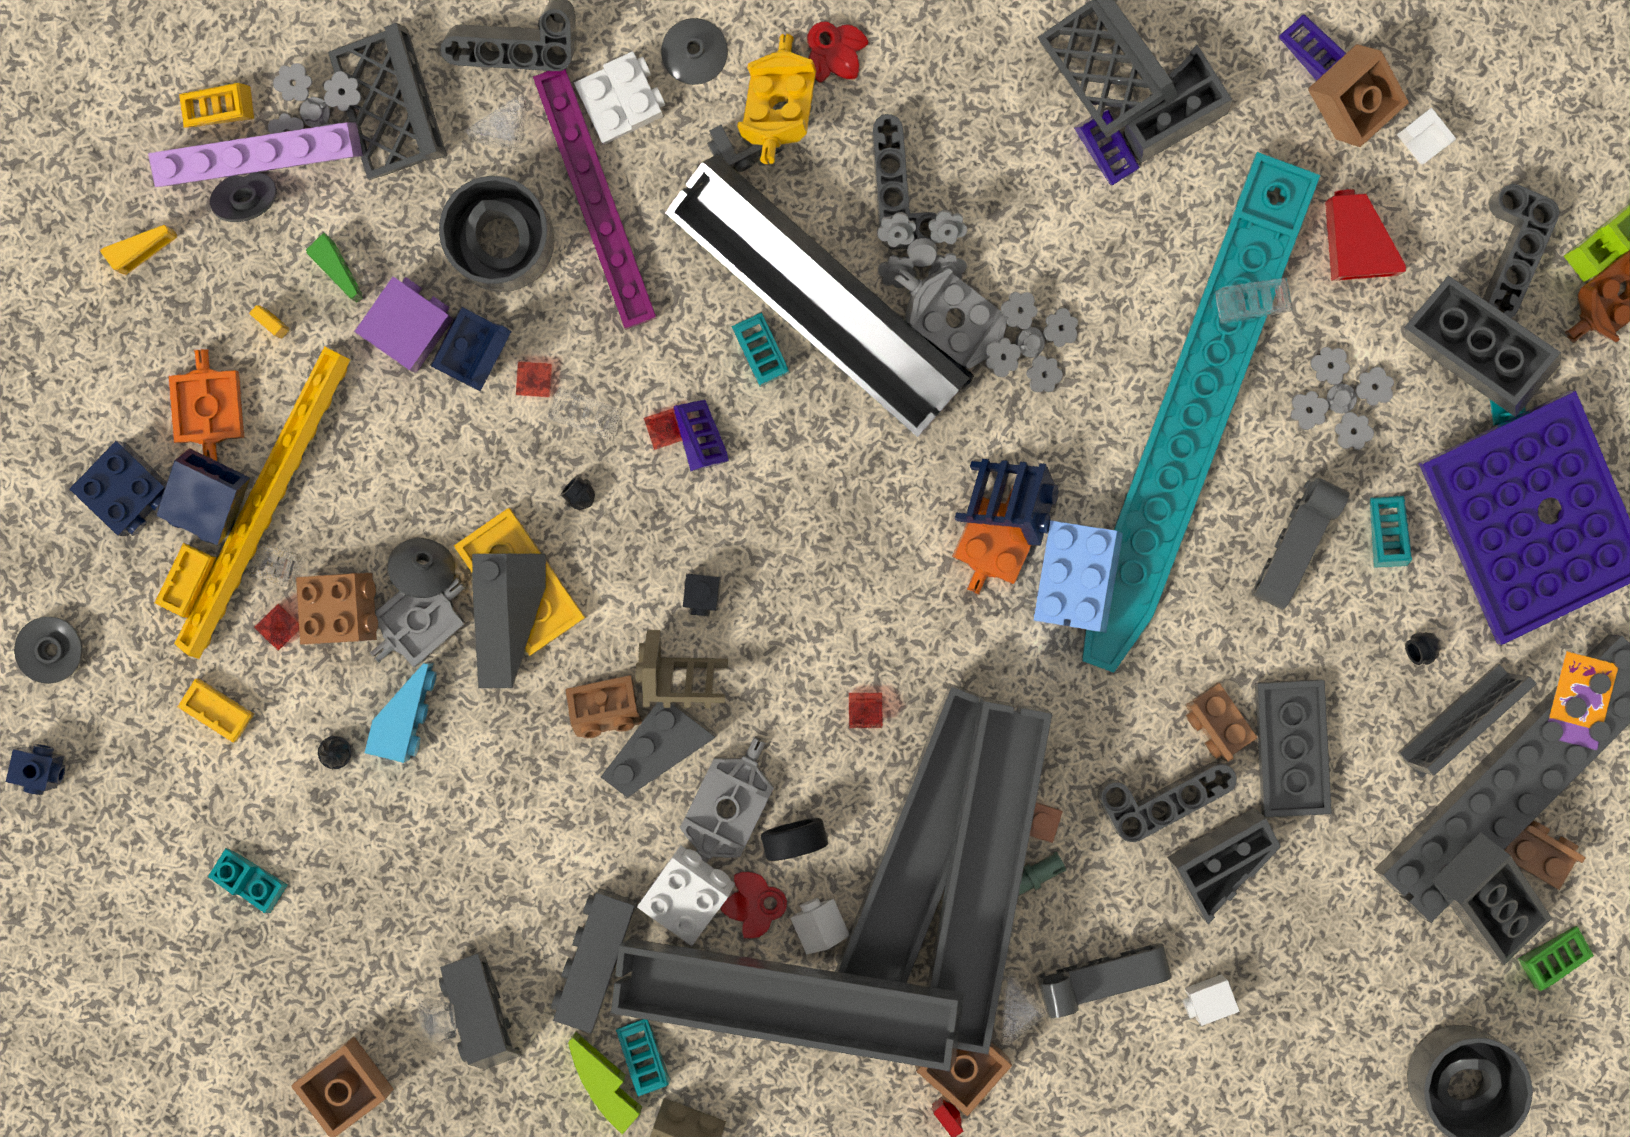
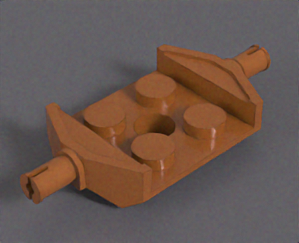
[1565,250,1630,343]

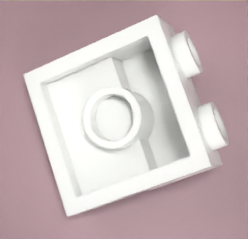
[574,51,665,145]

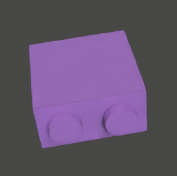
[354,277,454,373]

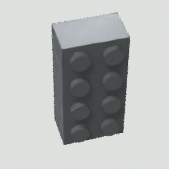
[1404,275,1561,417]
[1432,832,1552,965]

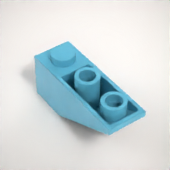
[364,662,437,763]

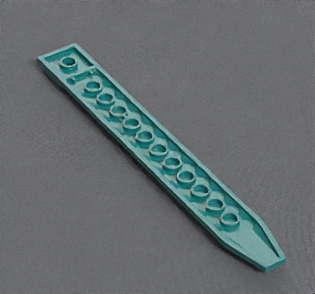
[1082,152,1321,673]

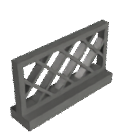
[1038,0,1178,138]
[328,23,447,180]
[1397,664,1537,778]

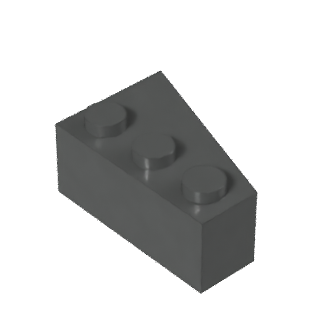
[1124,45,1232,163]
[601,702,717,798]
[1167,808,1281,924]
[439,953,522,1070]

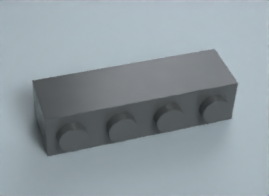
[550,888,637,1033]

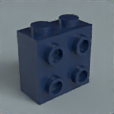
[69,441,167,536]
[156,448,250,545]

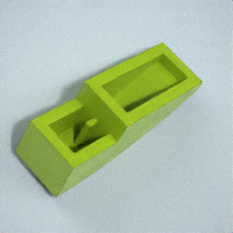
[1564,203,1630,282]
[568,1032,642,1134]

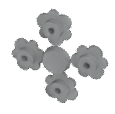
[268,63,361,134]
[877,210,967,288]
[986,292,1078,392]
[1291,347,1394,450]

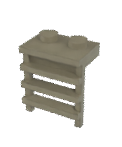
[636,630,728,708]
[650,1098,726,1137]

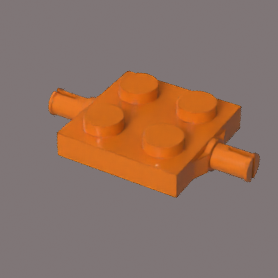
[169,349,244,462]
[952,486,1031,595]

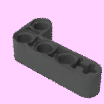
[440,0,576,71]
[872,114,937,250]
[1482,184,1560,318]
[1252,477,1350,610]
[1097,762,1237,842]
[1037,943,1172,1018]

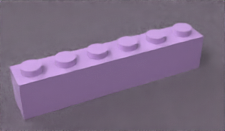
[148,122,363,187]

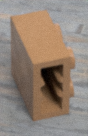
[296,573,378,645]

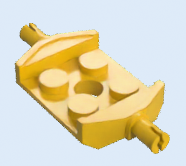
[737,34,816,164]

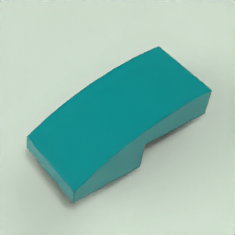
[208,848,288,913]

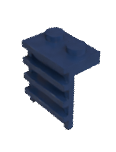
[430,307,512,391]
[955,458,1059,546]

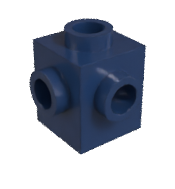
[5,744,66,795]

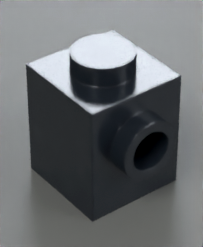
[683,573,721,616]

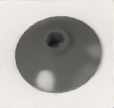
[661,18,728,85]
[210,172,277,222]
[387,538,455,598]
[14,617,83,684]

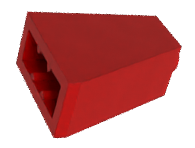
[1325,189,1406,281]

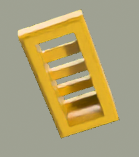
[179,83,254,128]
[100,225,177,275]

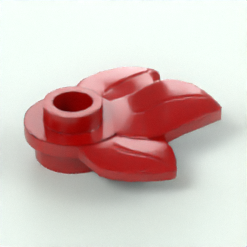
[807,21,869,83]
[720,871,787,938]

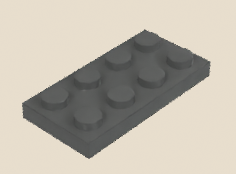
[1255,679,1332,817]

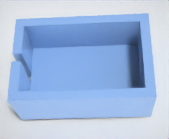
[1034,520,1123,633]

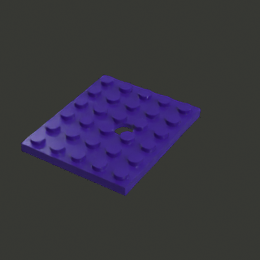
[1419,390,1630,645]

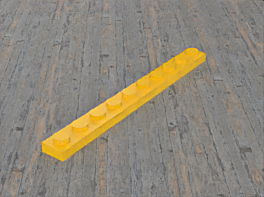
[174,346,351,659]

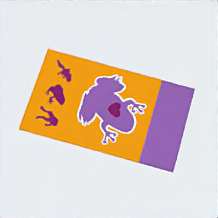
[1548,651,1618,750]

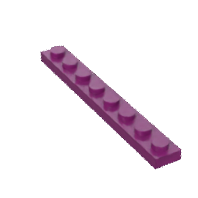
[533,69,657,330]

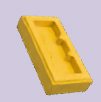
[154,543,216,618]
[177,678,254,743]

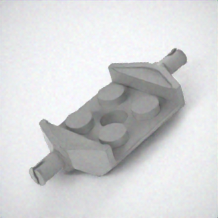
[894,268,1018,369]
[680,737,774,863]

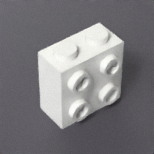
[637,845,735,946]

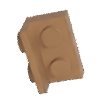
[566,675,642,738]
[1185,682,1258,762]
[1504,820,1586,890]

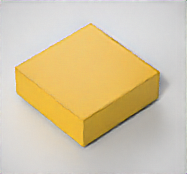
[249,305,289,339]

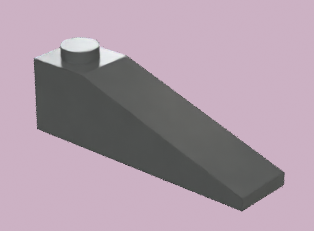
[472,554,546,688]

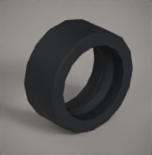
[761,818,828,861]

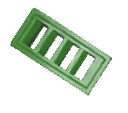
[306,233,363,303]
[1518,926,1594,991]

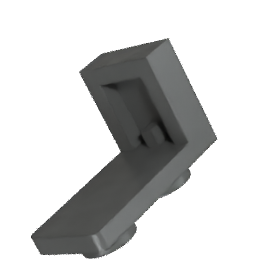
[707,125,785,173]

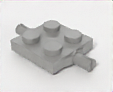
[370,578,466,667]

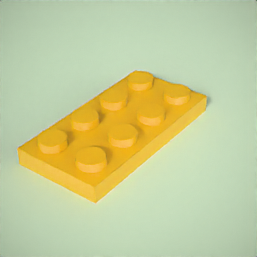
[454,508,586,656]

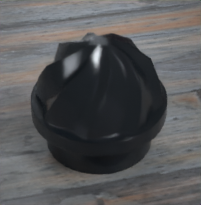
[560,475,595,511]
[1405,632,1441,665]
[318,736,352,769]

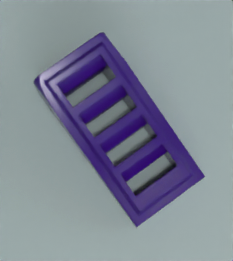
[1279,14,1346,81]
[1074,110,1140,185]
[674,400,729,471]

